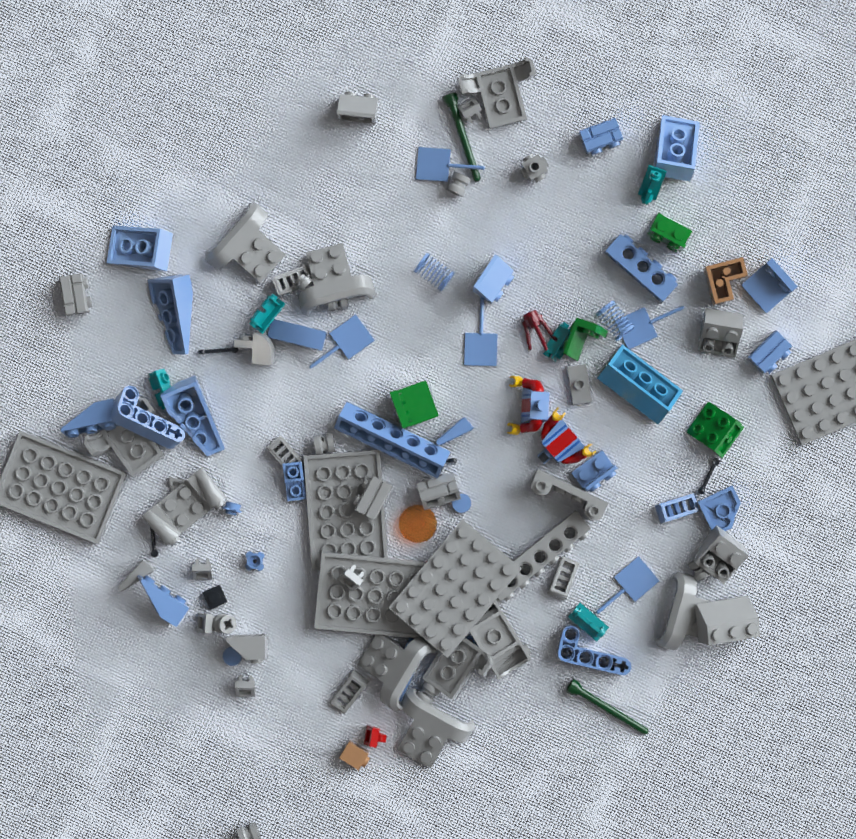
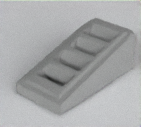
[272,265,313,297]
[266,435,304,467]
[547,556,580,601]
[118,560,156,592]
[329,670,369,714]

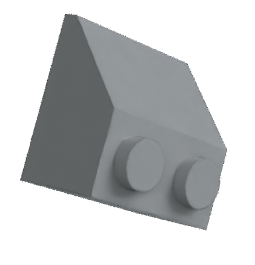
[337,92,379,124]
[226,634,268,664]

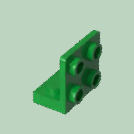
[647,213,692,253]
[563,317,608,361]
[390,381,438,429]
[687,402,744,458]

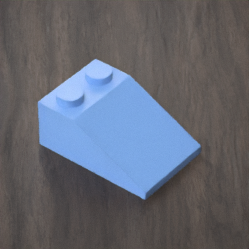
[653,115,700,182]
[107,226,173,271]
[473,254,514,304]

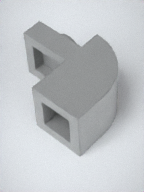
[233,332,275,365]

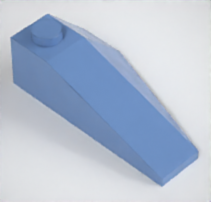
[148,274,193,355]
[160,375,225,456]

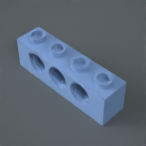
[604,234,678,303]

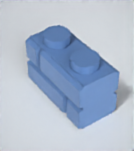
[579,118,623,156]
[747,330,792,374]

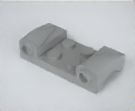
[142,467,227,546]
[530,470,608,521]
[470,598,532,679]

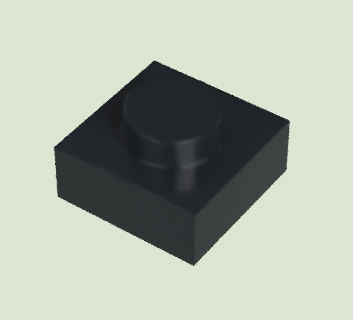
[202,585,228,610]

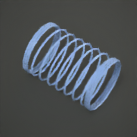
[414,253,455,291]
[595,300,635,341]

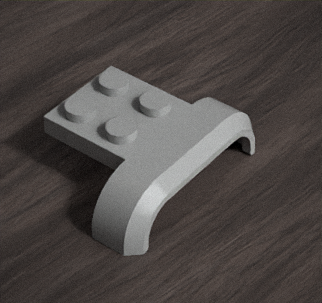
[458,57,537,129]
[205,203,286,283]
[298,243,376,316]
[84,398,165,478]
[655,572,710,650]
[358,634,436,711]
[422,638,493,700]
[397,688,475,768]

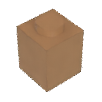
[339,740,370,770]

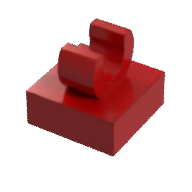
[364,725,387,748]

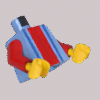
[507,376,550,435]
[537,407,596,465]

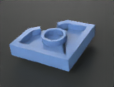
[697,485,741,531]

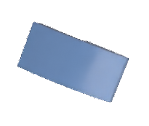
[282,461,307,502]

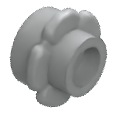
[296,274,313,291]

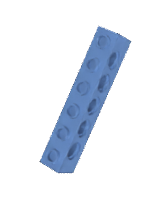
[334,402,450,479]

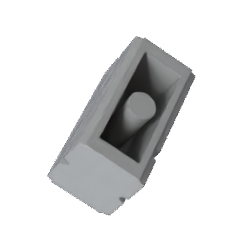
[59,273,92,316]
[416,473,461,510]
[353,475,393,520]

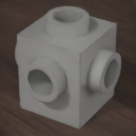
[520,154,549,183]

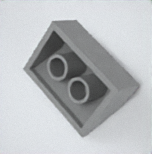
[695,596,760,645]

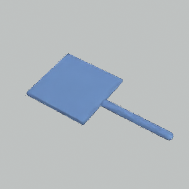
[416,147,485,182]
[464,297,497,366]
[615,306,684,349]
[309,314,375,369]
[596,556,659,614]

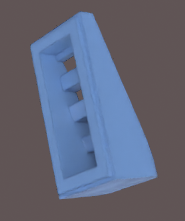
[436,417,474,445]
[655,493,700,524]

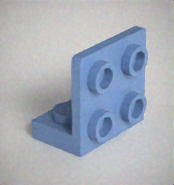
[741,258,798,313]
[571,450,618,492]

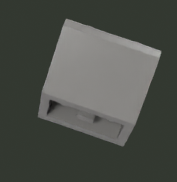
[697,308,744,358]
[695,525,749,583]

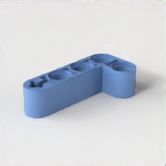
[110,386,185,449]
[557,625,632,675]

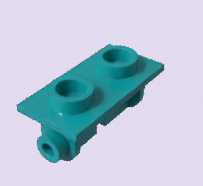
[638,165,667,205]
[249,293,286,334]
[543,322,571,363]
[148,369,171,410]
[568,603,609,642]

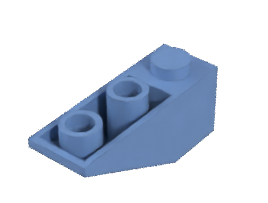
[60,398,119,438]
[137,574,189,627]

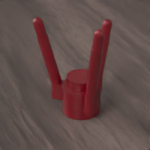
[522,310,558,351]

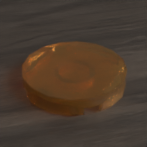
[399,505,437,543]

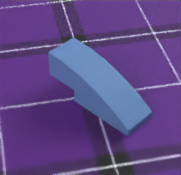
[267,319,327,351]

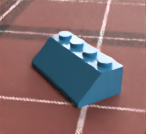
[597,344,683,424]

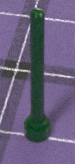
[442,92,481,182]
[566,678,649,735]

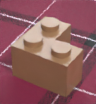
[703,257,748,305]

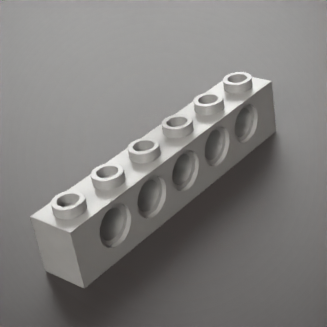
[498,510,591,601]

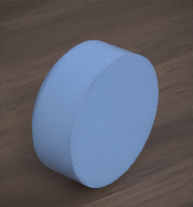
[452,494,471,513]
[223,647,242,666]

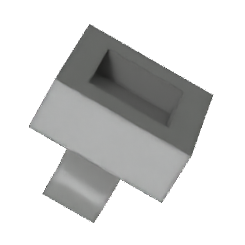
[458,98,482,123]
[192,558,213,580]
[338,565,364,591]
[197,613,215,634]
[235,675,256,697]

